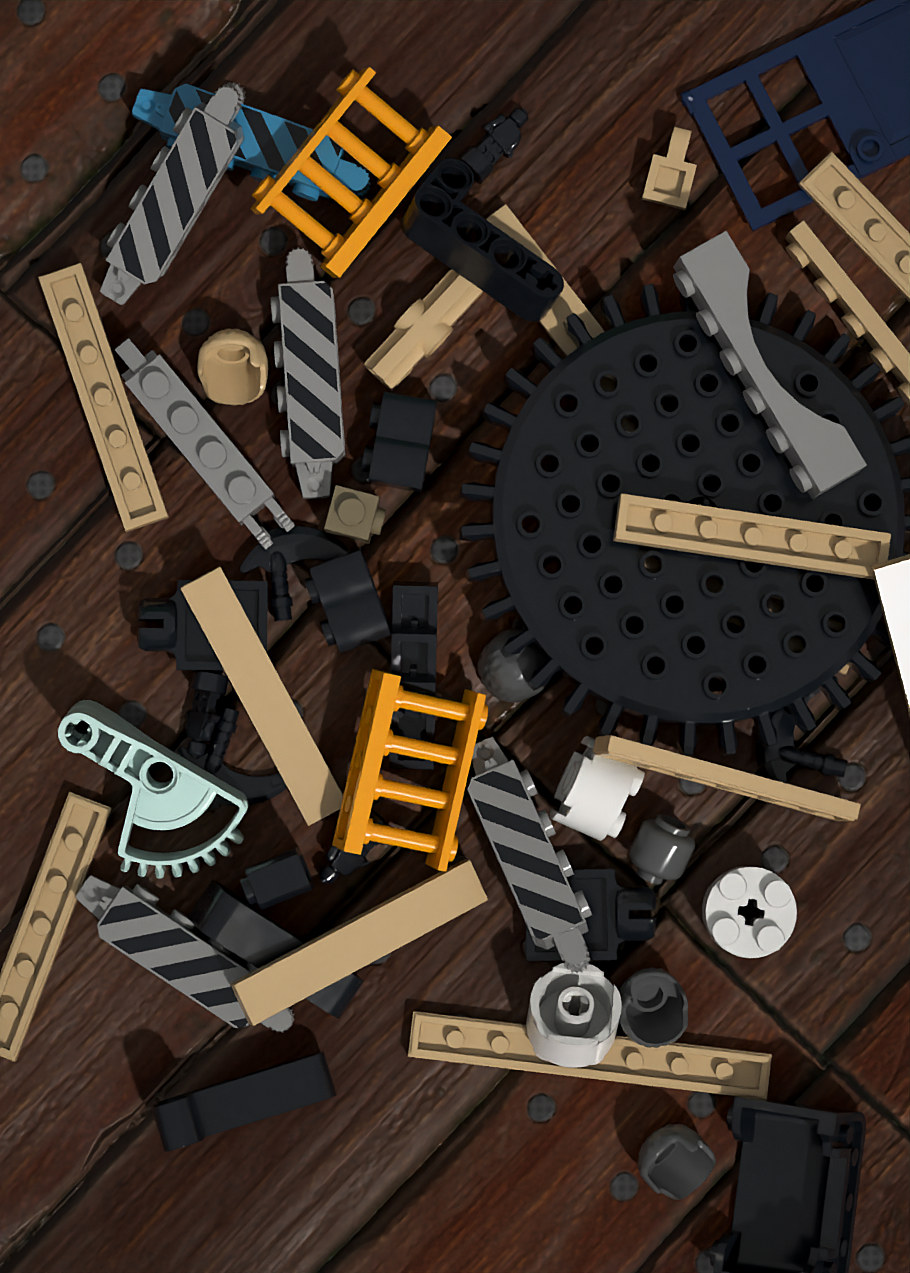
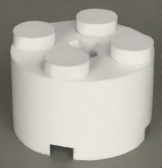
[550,736,645,841]
[702,866,797,958]
[526,963,622,1068]

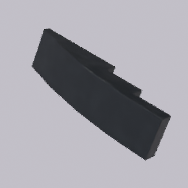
[389,581,438,770]

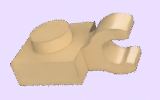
[642,127,697,210]

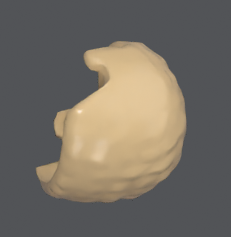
[197,329,268,406]

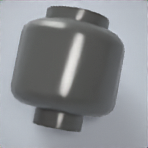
[629,814,695,884]

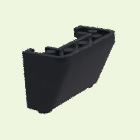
[710,1096,866,1273]

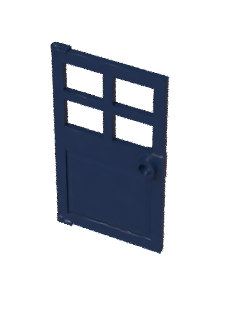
[680,0,910,232]

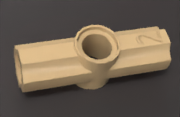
[364,269,483,391]

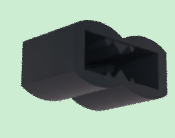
[361,392,437,493]
[305,548,392,653]
[240,847,315,910]

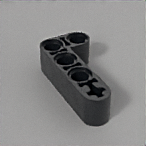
[400,158,564,322]
[187,879,364,1019]
[151,1051,337,1152]

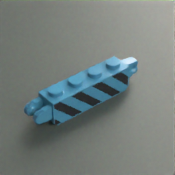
[132,84,371,201]

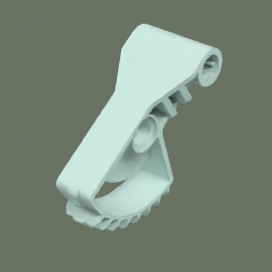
[58,700,248,878]

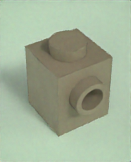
[324,485,386,544]

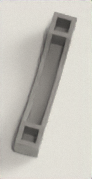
[673,231,867,499]

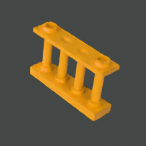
[250,67,452,278]
[332,669,488,872]

